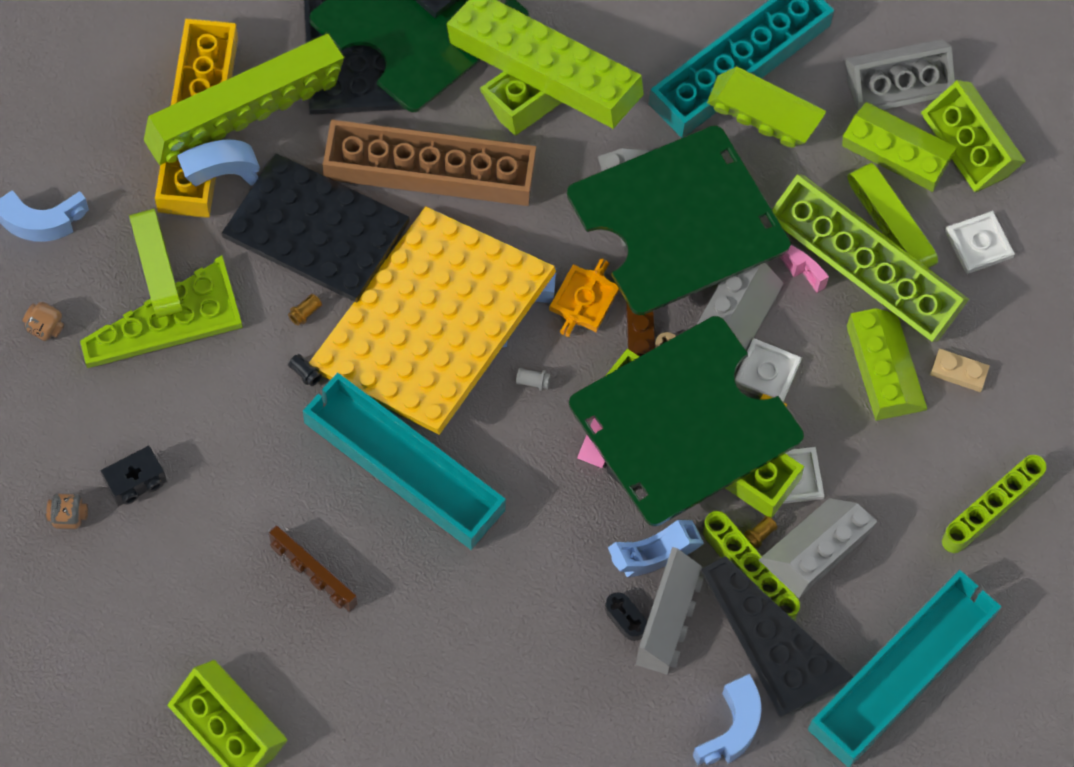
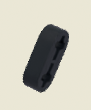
[605,592,647,641]

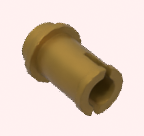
[288,293,322,326]
[745,516,778,548]

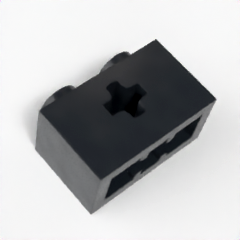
[100,445,167,506]

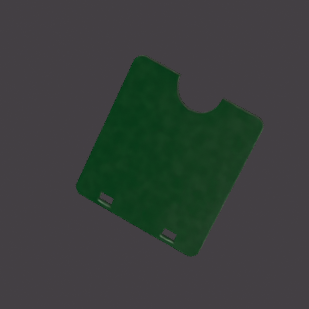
[310,0,529,113]
[567,126,790,315]
[569,316,804,526]

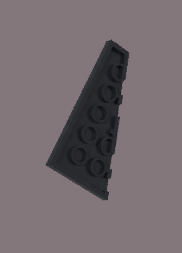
[701,556,854,717]

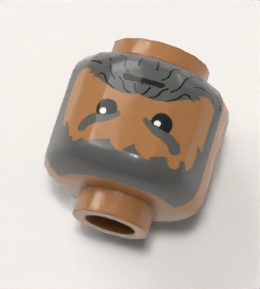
[46,493,88,529]

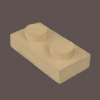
[930,349,990,392]

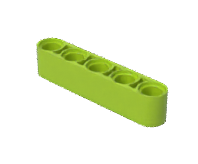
[847,163,938,268]
[129,208,183,319]
[942,455,1047,553]
[703,511,800,621]

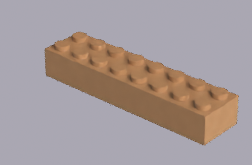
[323,120,536,206]

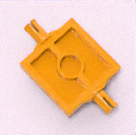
[549,259,619,337]

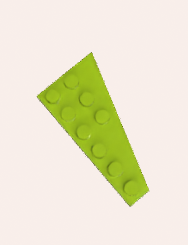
[80,255,243,368]

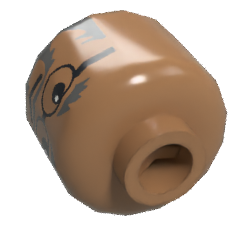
[22,301,64,341]

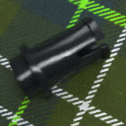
[288,354,322,386]

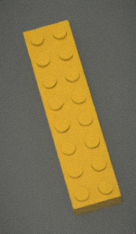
[155,18,238,218]

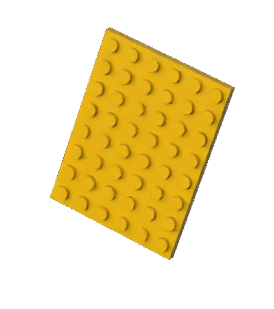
[309,206,556,435]

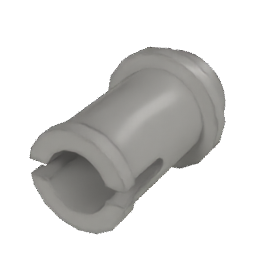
[516,368,551,391]

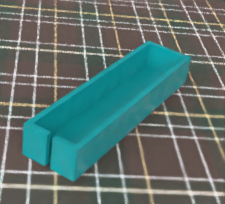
[303,372,506,550]
[808,570,1002,767]

